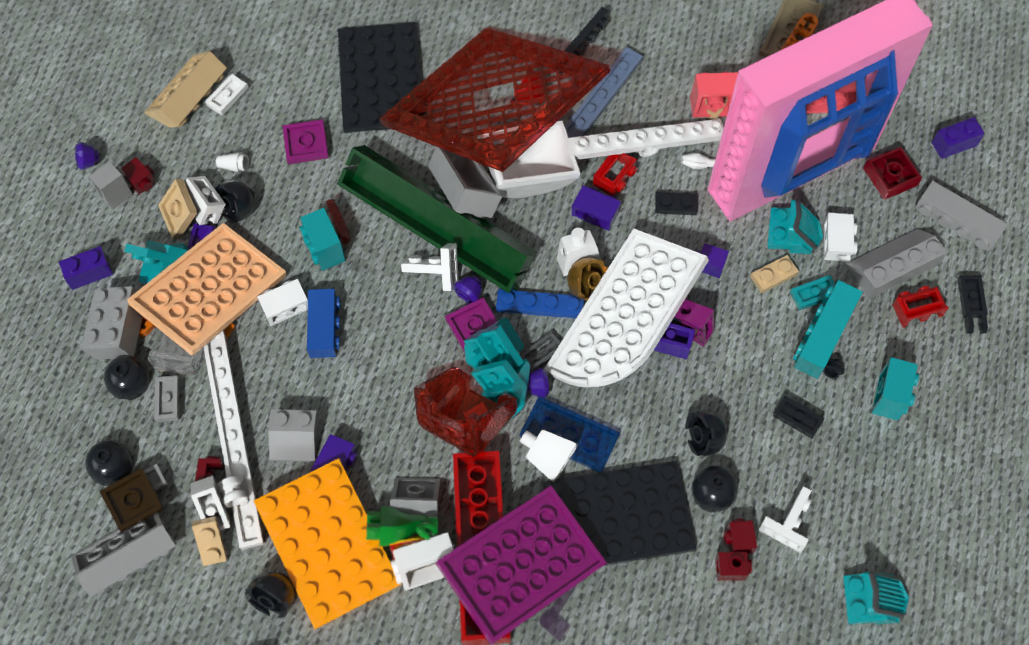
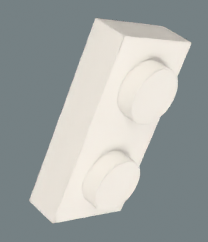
[205,74,248,116]

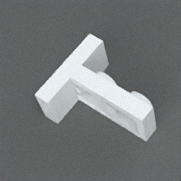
[401,243,459,291]
[759,486,812,553]

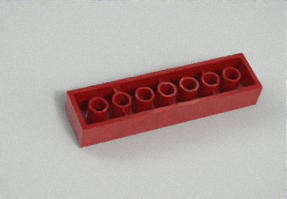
[453,451,510,645]

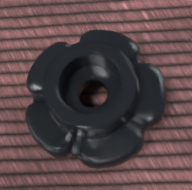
[823,359,845,379]

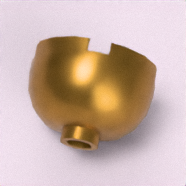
[567,258,608,301]

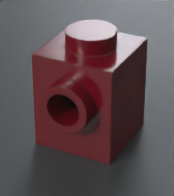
[121,157,156,195]
[723,518,757,554]
[715,552,752,581]

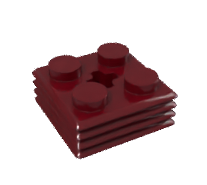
[863,146,923,200]

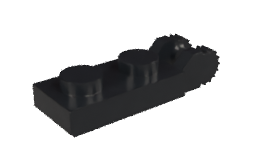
[957,275,988,334]

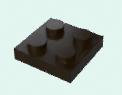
[99,468,164,533]

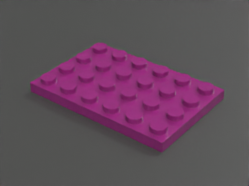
[435,486,606,645]

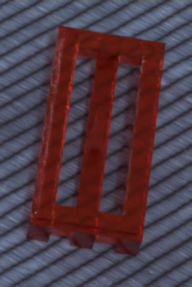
[326,199,351,245]

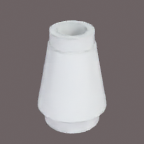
[216,152,249,173]

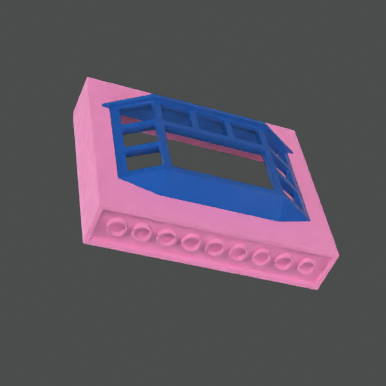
[708,0,933,222]

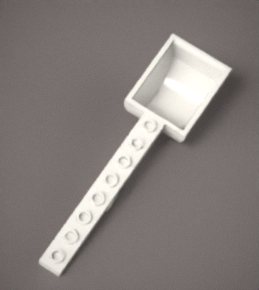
[481,119,724,198]

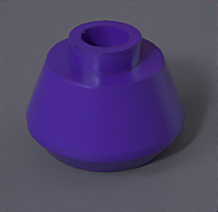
[75,142,99,170]
[454,276,482,304]
[527,368,549,398]

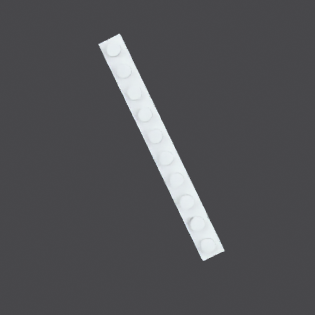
[203,331,264,550]

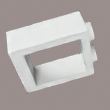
[391,532,453,591]

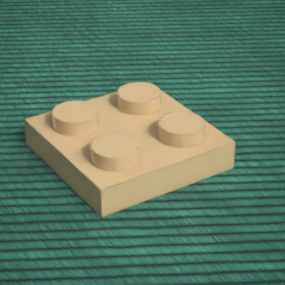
[158,179,197,239]

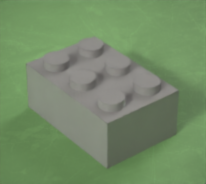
[81,286,143,359]

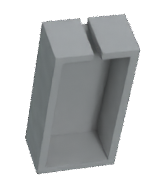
[428,144,502,218]

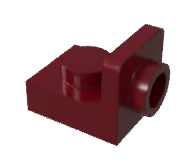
[195,456,225,482]

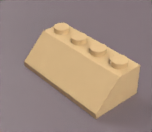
[144,51,227,128]

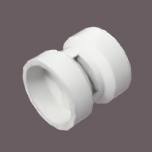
[217,476,247,508]

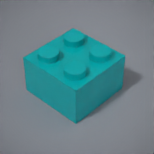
[299,208,345,271]
[871,357,919,421]

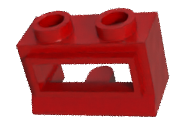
[593,153,638,196]
[892,286,949,328]

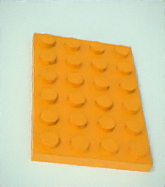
[253,458,401,629]

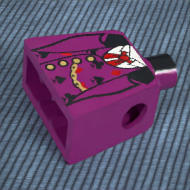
[672,299,715,347]

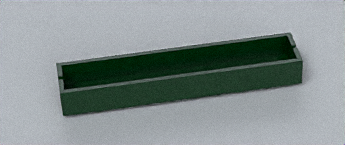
[337,145,537,293]

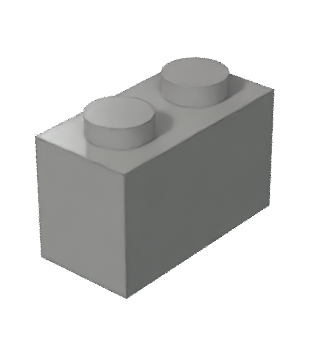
[88,161,132,210]

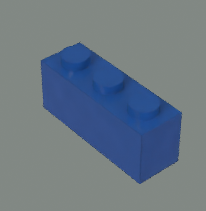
[307,289,341,358]

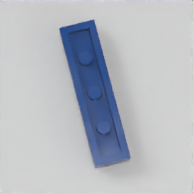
[496,289,584,319]

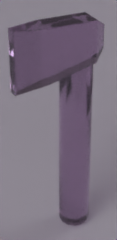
[539,584,578,642]

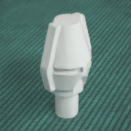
[681,153,715,169]

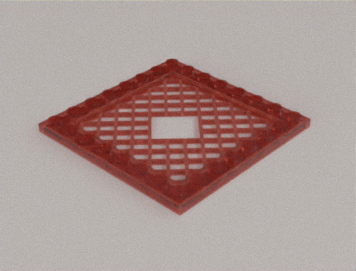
[380,27,610,172]

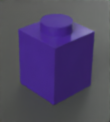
[697,243,729,278]

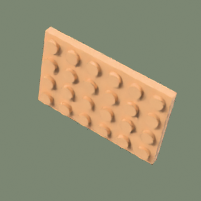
[127,223,286,356]

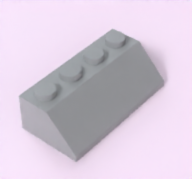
[846,229,948,299]
[71,513,176,597]

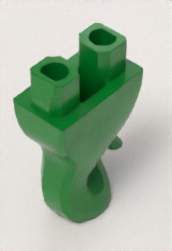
[366,506,438,547]

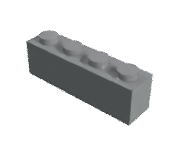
[915,181,1008,252]

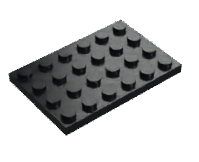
[337,22,425,133]
[542,461,696,566]

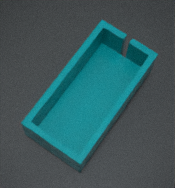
[793,280,863,379]

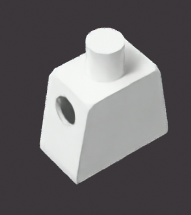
[557,228,601,276]
[520,430,578,482]

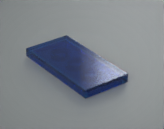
[519,397,620,473]

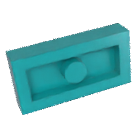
[790,275,836,311]

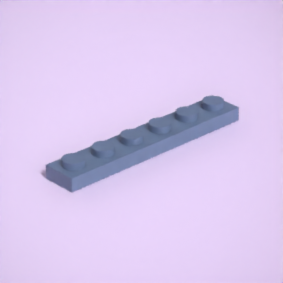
[564,47,643,138]

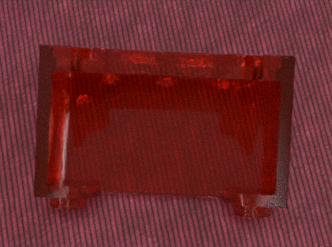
[414,366,517,457]

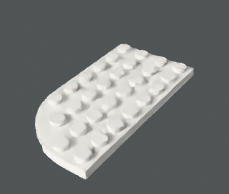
[544,228,709,387]

